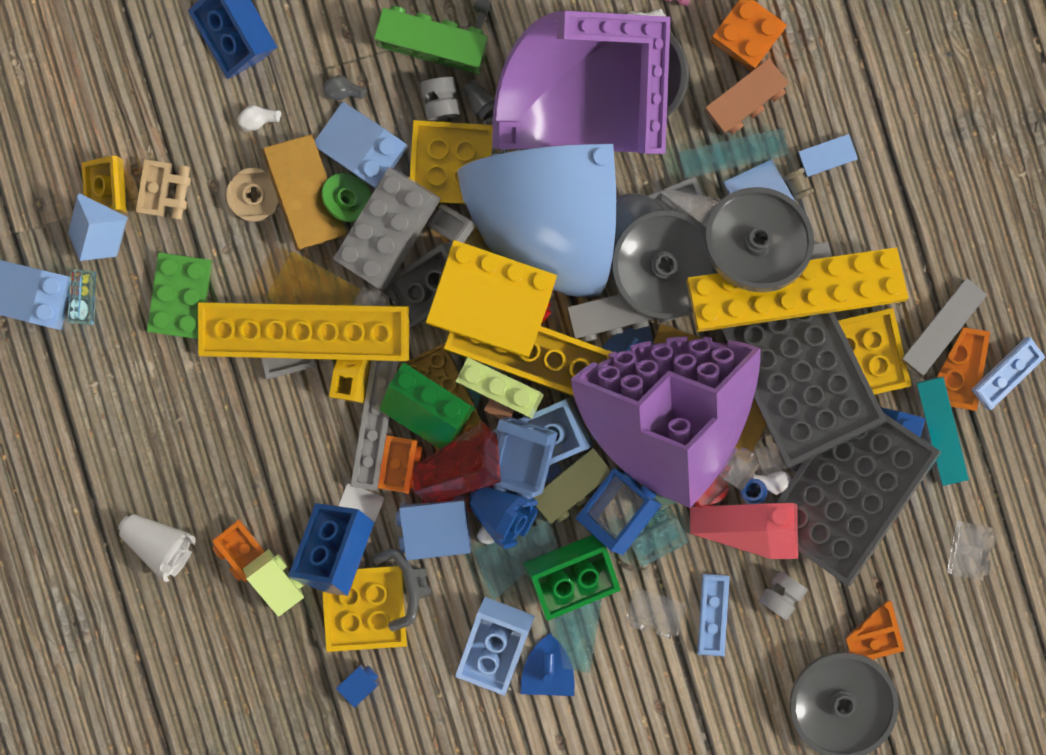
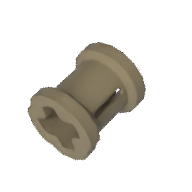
[782,168,815,201]

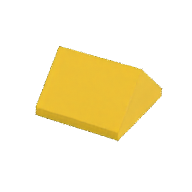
[81,156,127,213]

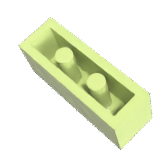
[456,357,544,419]

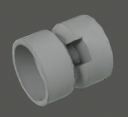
[420,77,461,121]
[758,570,808,620]

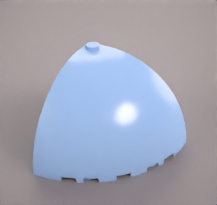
[458,144,616,298]

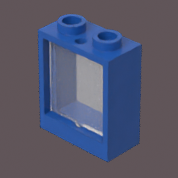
[575,468,662,555]

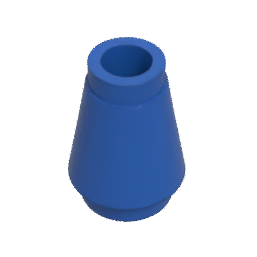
[741,479,767,504]

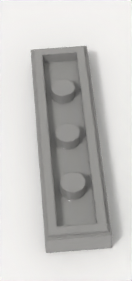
[901,278,987,377]

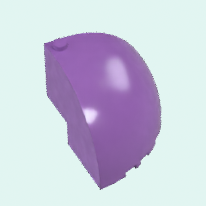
[571,337,761,508]

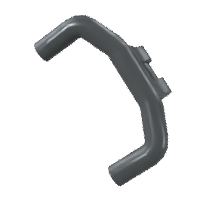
[373,548,432,632]

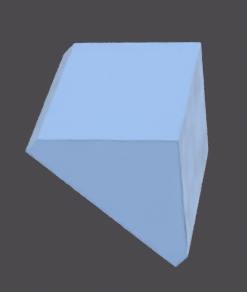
[68,193,128,261]

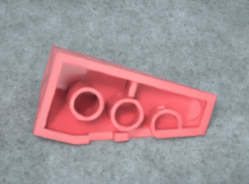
[690,503,798,559]

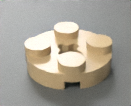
[226,168,280,222]

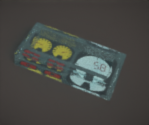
[68,269,97,325]

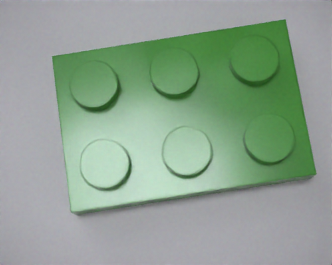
[147,253,213,339]

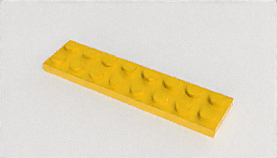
[686,247,909,332]
[198,302,409,361]

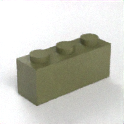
[533,447,611,524]

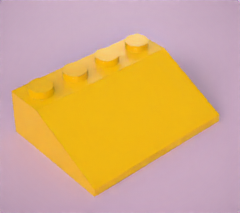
[426,240,557,358]

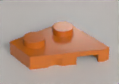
[845,600,905,659]

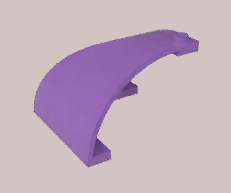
[492,11,671,154]

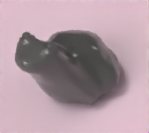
[323,75,367,100]

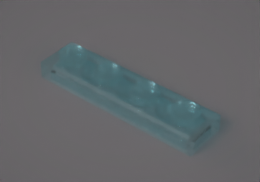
[678,128,789,179]

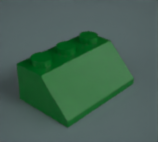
[379,362,475,453]
[523,534,621,621]

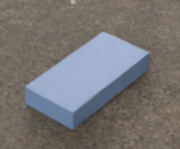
[798,134,858,178]

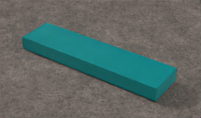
[917,376,969,486]

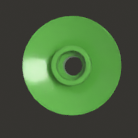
[321,173,372,222]

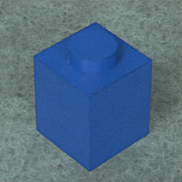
[336,664,379,708]

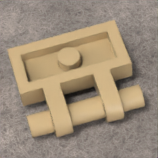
[136,159,191,220]

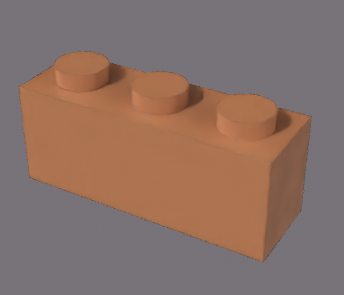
[704,59,789,136]

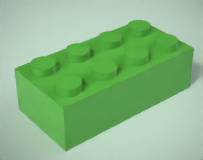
[374,6,488,75]

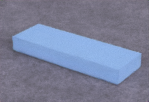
[971,337,1045,410]
[697,574,730,656]

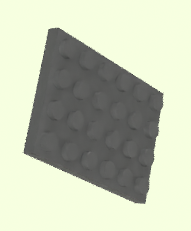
[722,312,887,468]
[776,412,941,586]

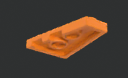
[937,327,990,411]

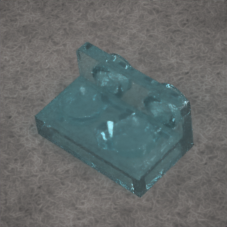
[631,507,689,567]

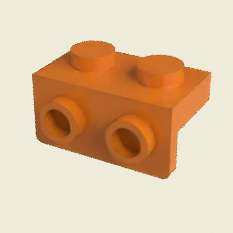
[378,435,422,494]
[212,519,265,583]

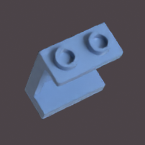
[485,416,558,498]
[396,495,472,560]

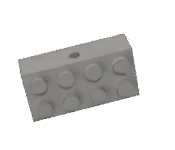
[333,167,441,289]

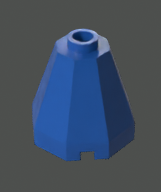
[470,485,538,549]

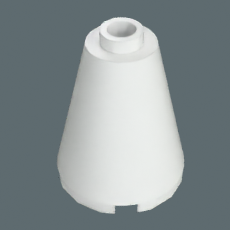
[118,514,196,582]

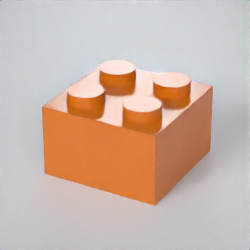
[710,0,787,72]

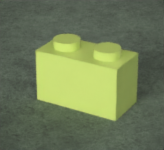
[243,549,304,617]

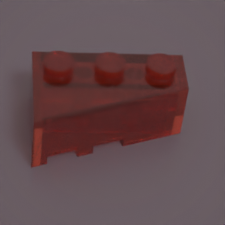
[413,422,501,503]

